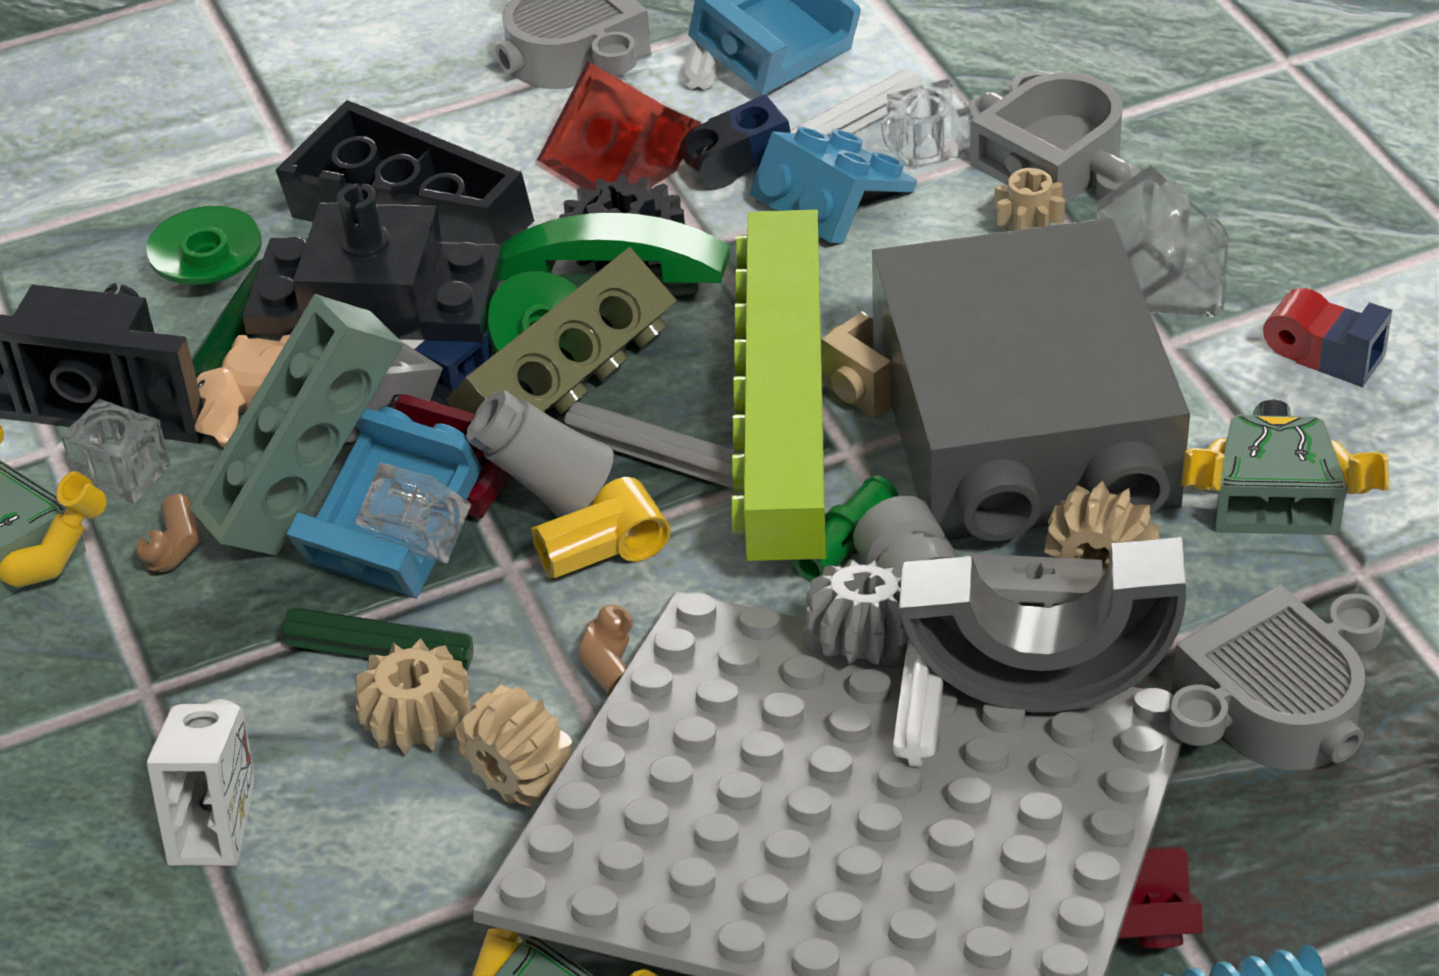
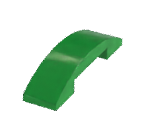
[499,213,730,283]

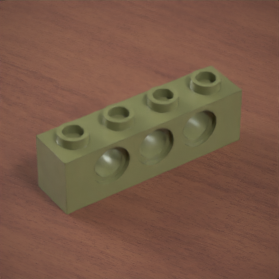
[446,247,677,415]

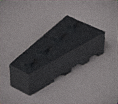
[275,100,535,244]

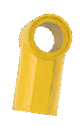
[531,477,671,579]

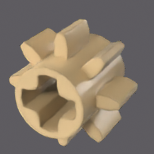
[994,168,1065,231]

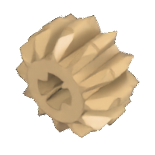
[1044,481,1160,576]
[355,638,471,755]
[455,684,572,806]

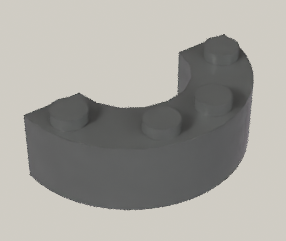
[899,537,1186,712]

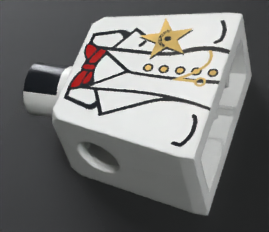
[147,699,254,866]

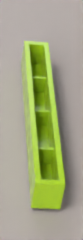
[732,210,826,561]

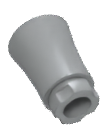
[466,390,614,518]

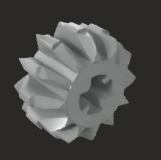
[806,560,908,665]

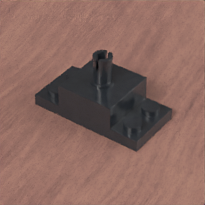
[242,184,504,342]
[0,283,204,444]

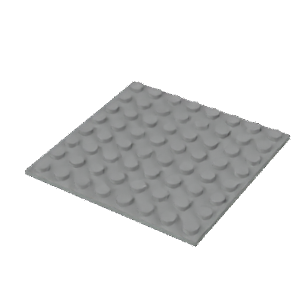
[473,591,1183,976]

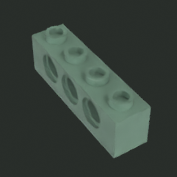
[189,294,404,556]

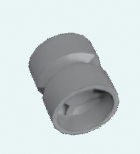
[853,496,958,571]

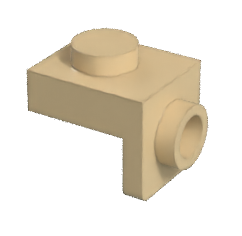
[821,312,892,419]

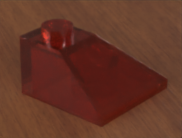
[537,61,702,191]

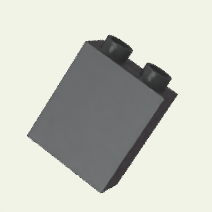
[872,217,1190,541]

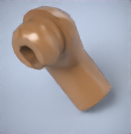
[136,494,201,573]
[578,605,633,696]

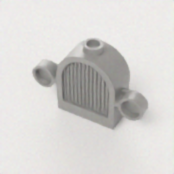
[496,0,651,89]
[967,73,1142,208]
[1169,584,1386,771]

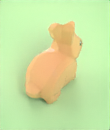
[195,335,290,448]

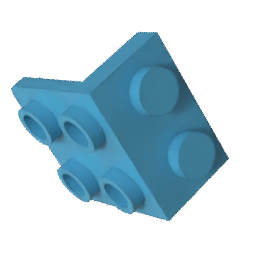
[749,127,917,243]

